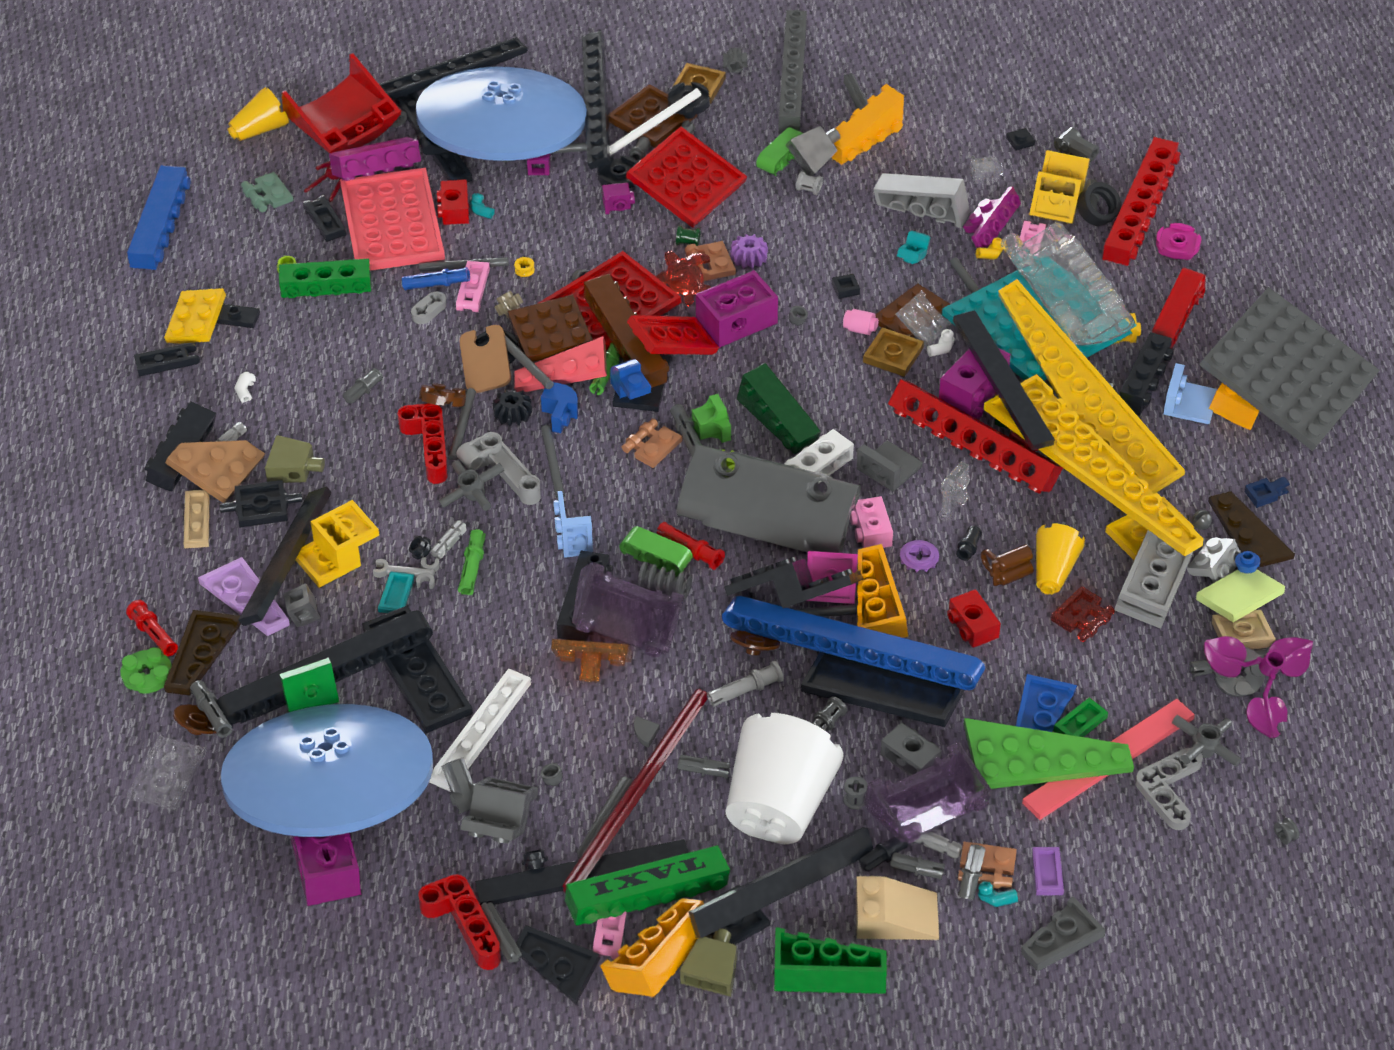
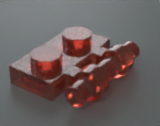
[1051,586,1115,642]

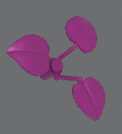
[1204,636,1313,738]

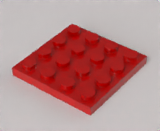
[626,127,747,228]

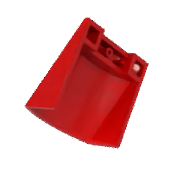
[282,53,401,153]

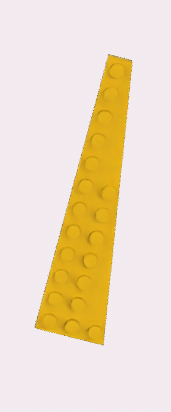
[998,279,1185,493]
[984,374,1203,556]

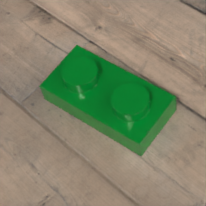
[1053,698,1108,737]

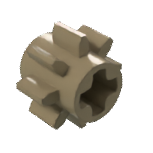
[494,290,524,319]

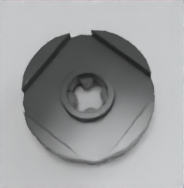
[1213,647,1265,697]

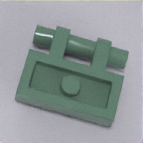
[241,172,293,213]

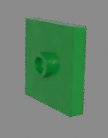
[279,658,339,713]

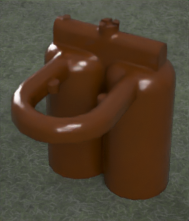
[981,544,1034,586]

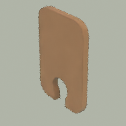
[460,325,511,393]

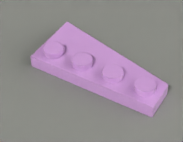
[198,557,290,636]

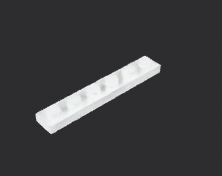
[429,669,531,792]

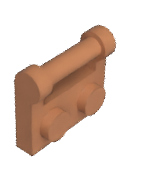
[685,241,736,282]

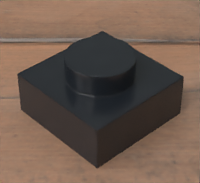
[1006,128,1035,151]
[832,274,860,299]

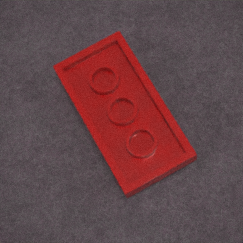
[627,315,719,355]

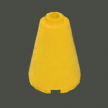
[227,87,289,141]
[1036,523,1085,595]

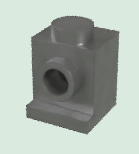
[284,584,320,627]

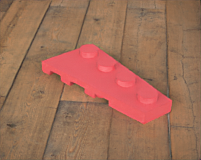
[514,337,607,392]

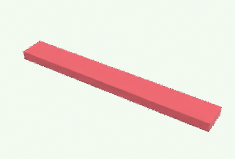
[1022,699,1195,820]

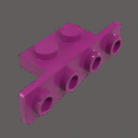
[963,186,1021,248]

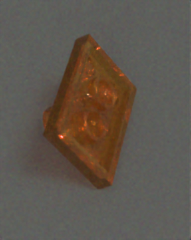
[551,639,632,683]

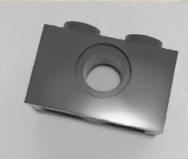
[880,722,942,783]

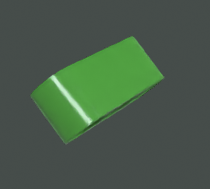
[756,127,803,176]
[619,526,693,577]

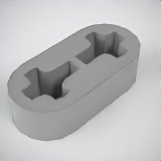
[411,291,447,324]

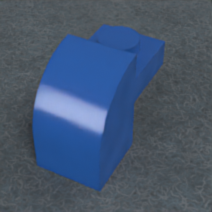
[610,359,651,400]
[541,382,578,433]

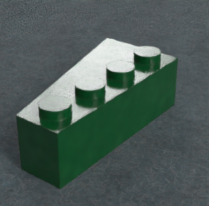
[736,363,821,454]

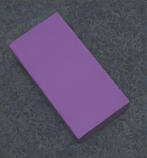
[1032,847,1064,895]

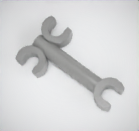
[373,557,440,589]

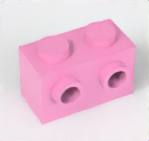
[850,496,893,548]

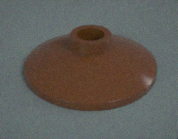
[730,631,780,656]
[173,704,216,735]

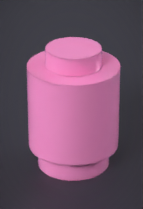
[843,309,878,335]

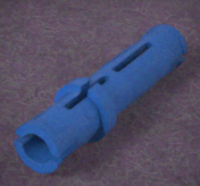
[402,267,470,290]

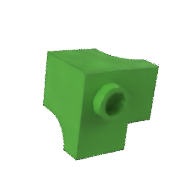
[692,394,731,443]

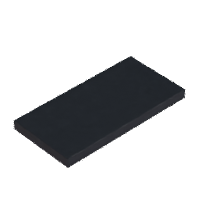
[801,652,965,727]

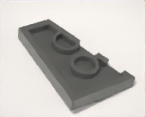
[1021,896,1105,972]

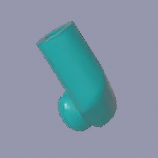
[470,193,495,219]
[978,882,1018,907]

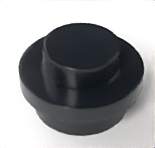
[409,536,431,560]
[521,850,548,870]

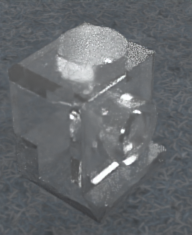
[969,156,1003,185]

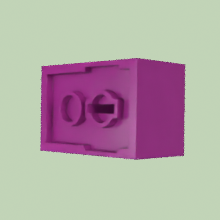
[696,270,778,348]
[939,348,1011,420]
[291,833,361,906]

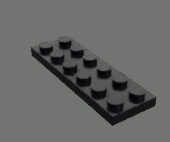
[362,605,473,734]

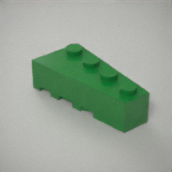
[774,927,887,994]

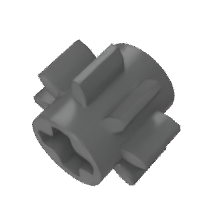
[723,48,747,73]

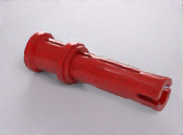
[657,522,725,570]
[126,600,178,656]

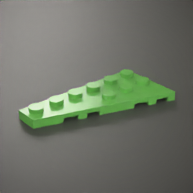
[963,718,1134,790]

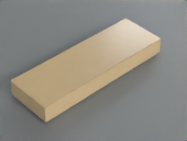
[184,490,210,548]

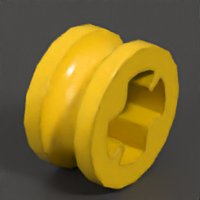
[514,257,535,277]

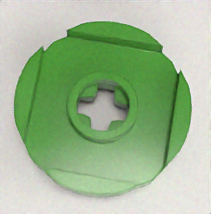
[120,647,172,694]

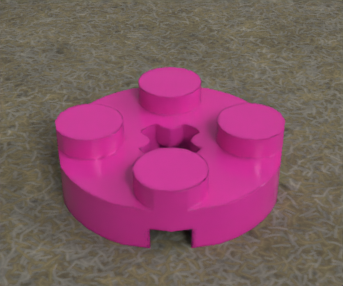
[1156,223,1201,260]

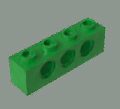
[279,259,371,298]

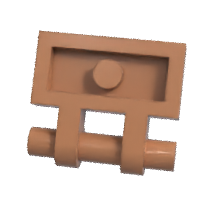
[622,418,682,468]
[958,841,1017,889]

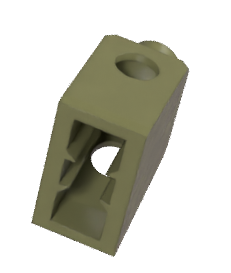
[265,435,325,483]
[680,929,737,997]

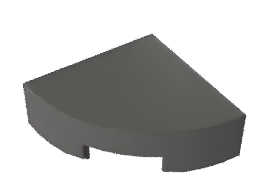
[634,716,660,748]

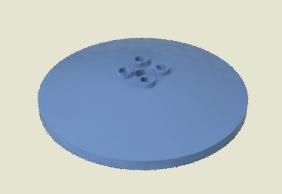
[416,67,586,161]
[221,704,433,837]

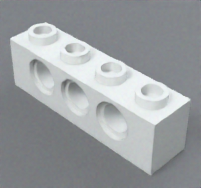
[784,429,854,484]

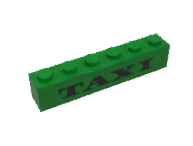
[565,845,730,926]

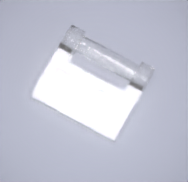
[896,290,952,348]
[938,461,970,522]

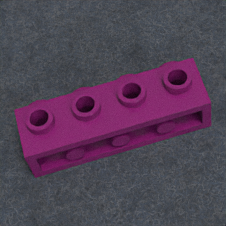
[329,137,421,181]

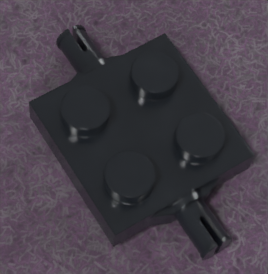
[219,480,303,528]

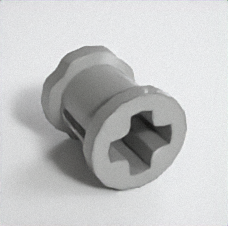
[796,171,823,195]

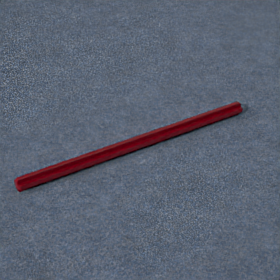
[563,689,707,893]

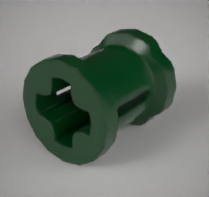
[676,225,701,246]

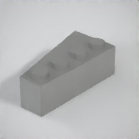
[873,173,970,228]

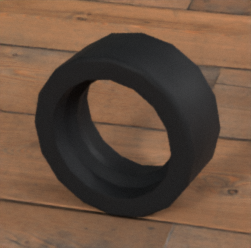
[1077,182,1121,226]

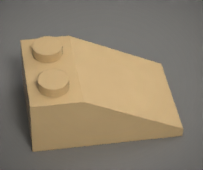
[856,876,939,940]

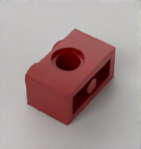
[437,180,469,225]
[947,589,1001,648]

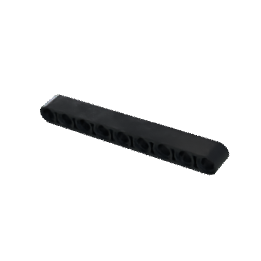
[216,610,433,725]

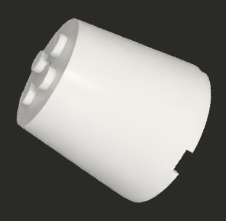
[726,713,843,844]

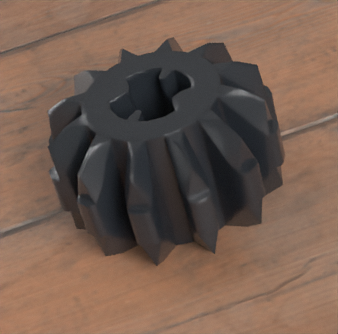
[492,388,532,427]

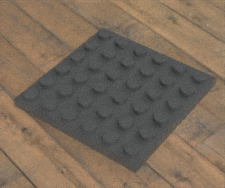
[1199,287,1380,451]

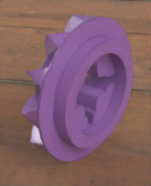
[900,540,939,573]

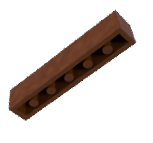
[584,274,669,388]

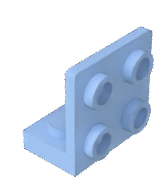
[1163,363,1217,424]
[553,491,593,557]

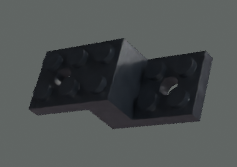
[724,556,863,608]

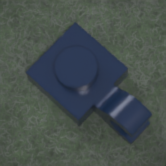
[1244,477,1290,508]

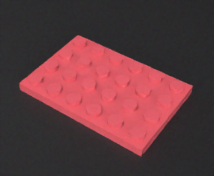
[340,168,445,270]

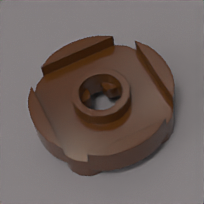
[419,383,466,407]

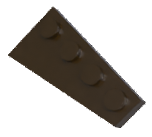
[1208,491,1295,568]
[164,610,241,696]

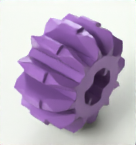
[730,234,768,270]

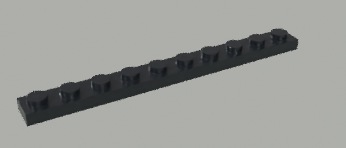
[582,31,611,170]

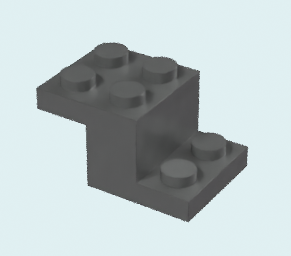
[460,777,539,843]

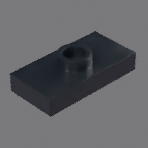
[216,303,260,328]

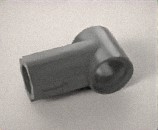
[1054,127,1100,163]
[441,758,476,815]

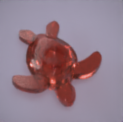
[656,251,711,306]

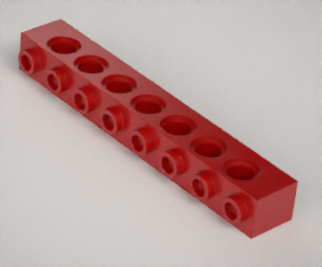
[1103,137,1181,266]
[888,379,1063,494]

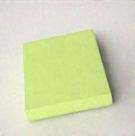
[1196,570,1285,622]

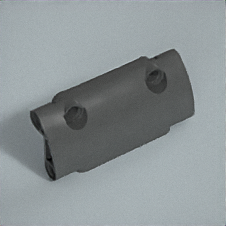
[677,445,861,553]

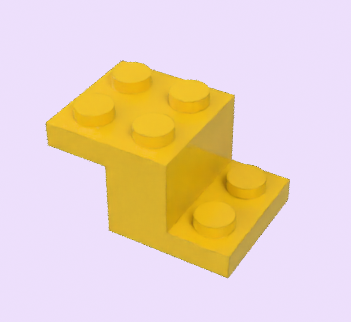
[1029,150,1090,224]
[295,500,379,588]

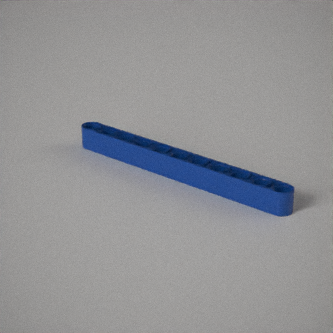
[722,596,985,690]

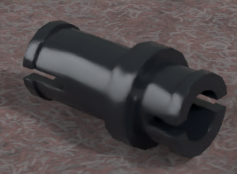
[956,526,982,561]

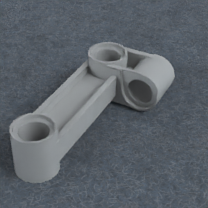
[456,432,541,505]

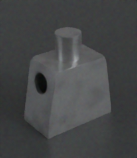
[785,126,841,176]

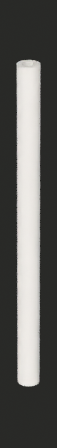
[610,88,701,156]

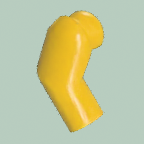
[975,237,1004,259]

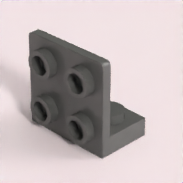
[857,441,923,492]

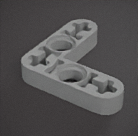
[1135,748,1203,830]

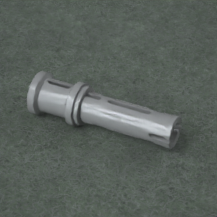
[707,660,784,707]

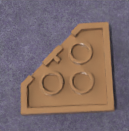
[165,440,265,503]

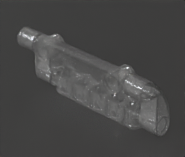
[1001,223,1135,345]

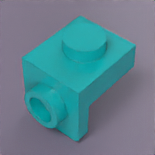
[897,230,930,264]

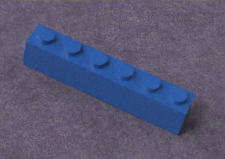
[127,165,191,270]

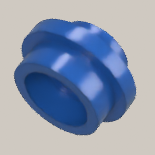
[1235,551,1260,573]

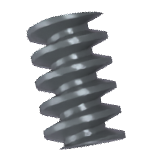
[638,562,692,604]

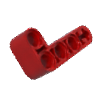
[1152,267,1206,348]
[397,403,448,484]
[418,874,501,970]

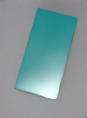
[378,571,415,613]

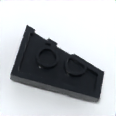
[516,925,600,1004]

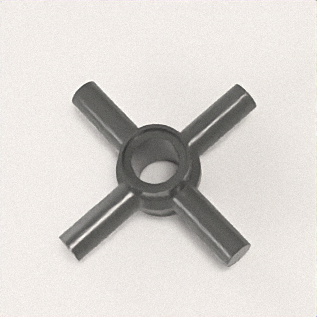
[438,460,505,511]
[1172,715,1242,767]

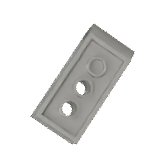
[1114,530,1194,629]

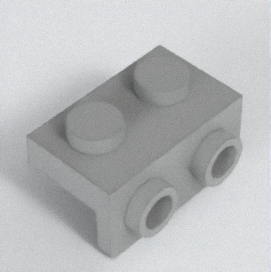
[1187,538,1241,583]

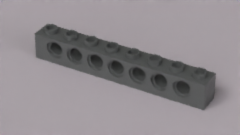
[778,10,807,134]

